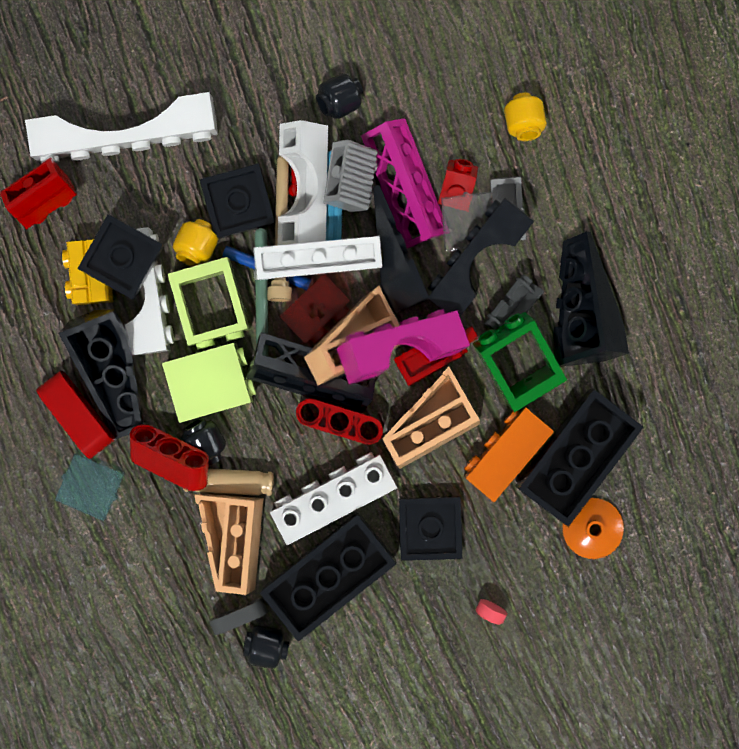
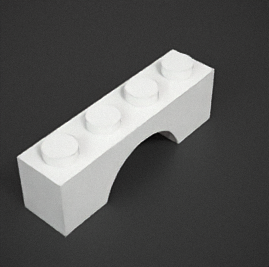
[278,120,328,245]
[125,227,174,356]

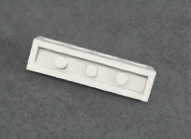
[253,236,382,280]

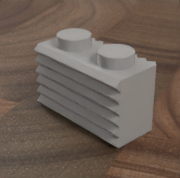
[323,140,378,212]

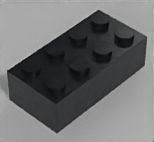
[515,389,644,527]
[260,512,397,642]

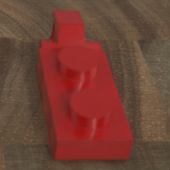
[394,326,478,386]

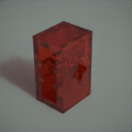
[280,274,350,344]

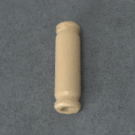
[183,468,274,496]

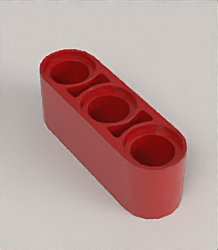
[36,370,115,459]
[296,398,383,445]
[130,425,209,491]

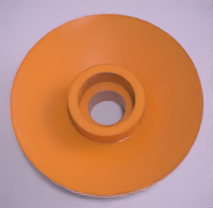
[562,498,624,559]

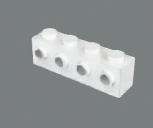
[270,452,397,545]

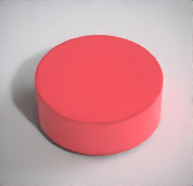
[475,599,508,625]

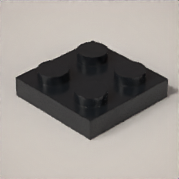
[199,163,275,240]
[77,214,165,300]
[399,496,463,561]

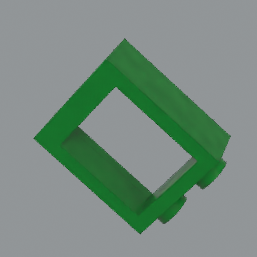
[472,312,567,413]

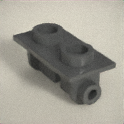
[484,274,544,330]

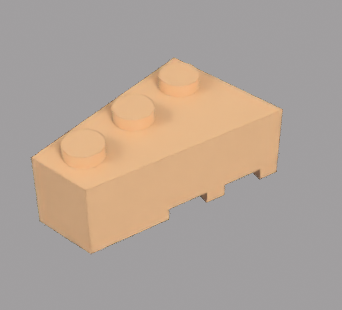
[304,286,400,386]
[382,366,480,469]
[194,493,264,595]

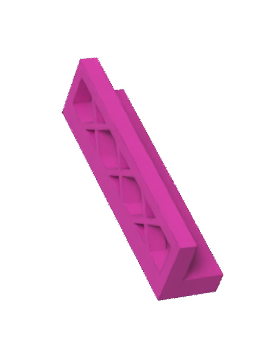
[361,118,449,249]

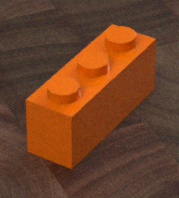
[464,407,554,502]

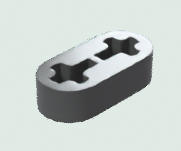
[209,598,268,635]

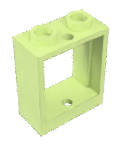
[168,257,250,350]

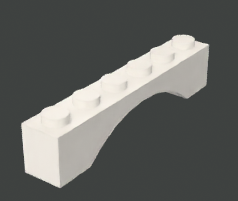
[25,92,218,164]

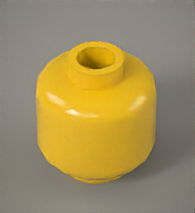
[504,92,547,141]
[173,219,218,267]

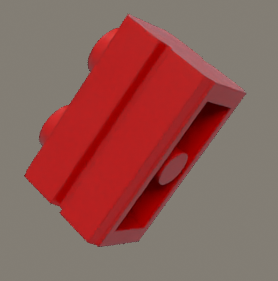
[0,157,77,230]

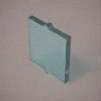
[55,454,125,521]

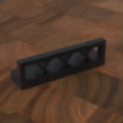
[246,333,376,413]

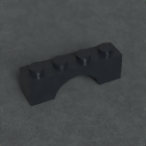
[428,198,534,316]

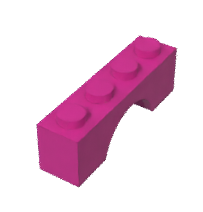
[337,309,470,384]

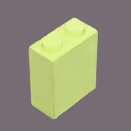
[162,343,256,423]

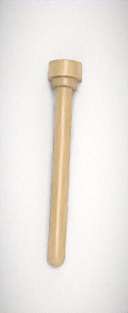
[267,156,292,302]

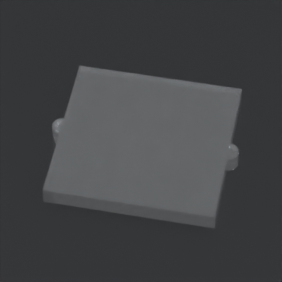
[441,191,493,252]

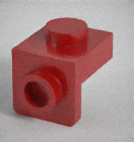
[438,159,478,211]

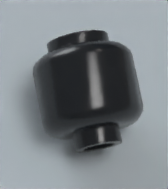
[316,73,363,119]
[180,418,226,466]
[243,625,289,669]

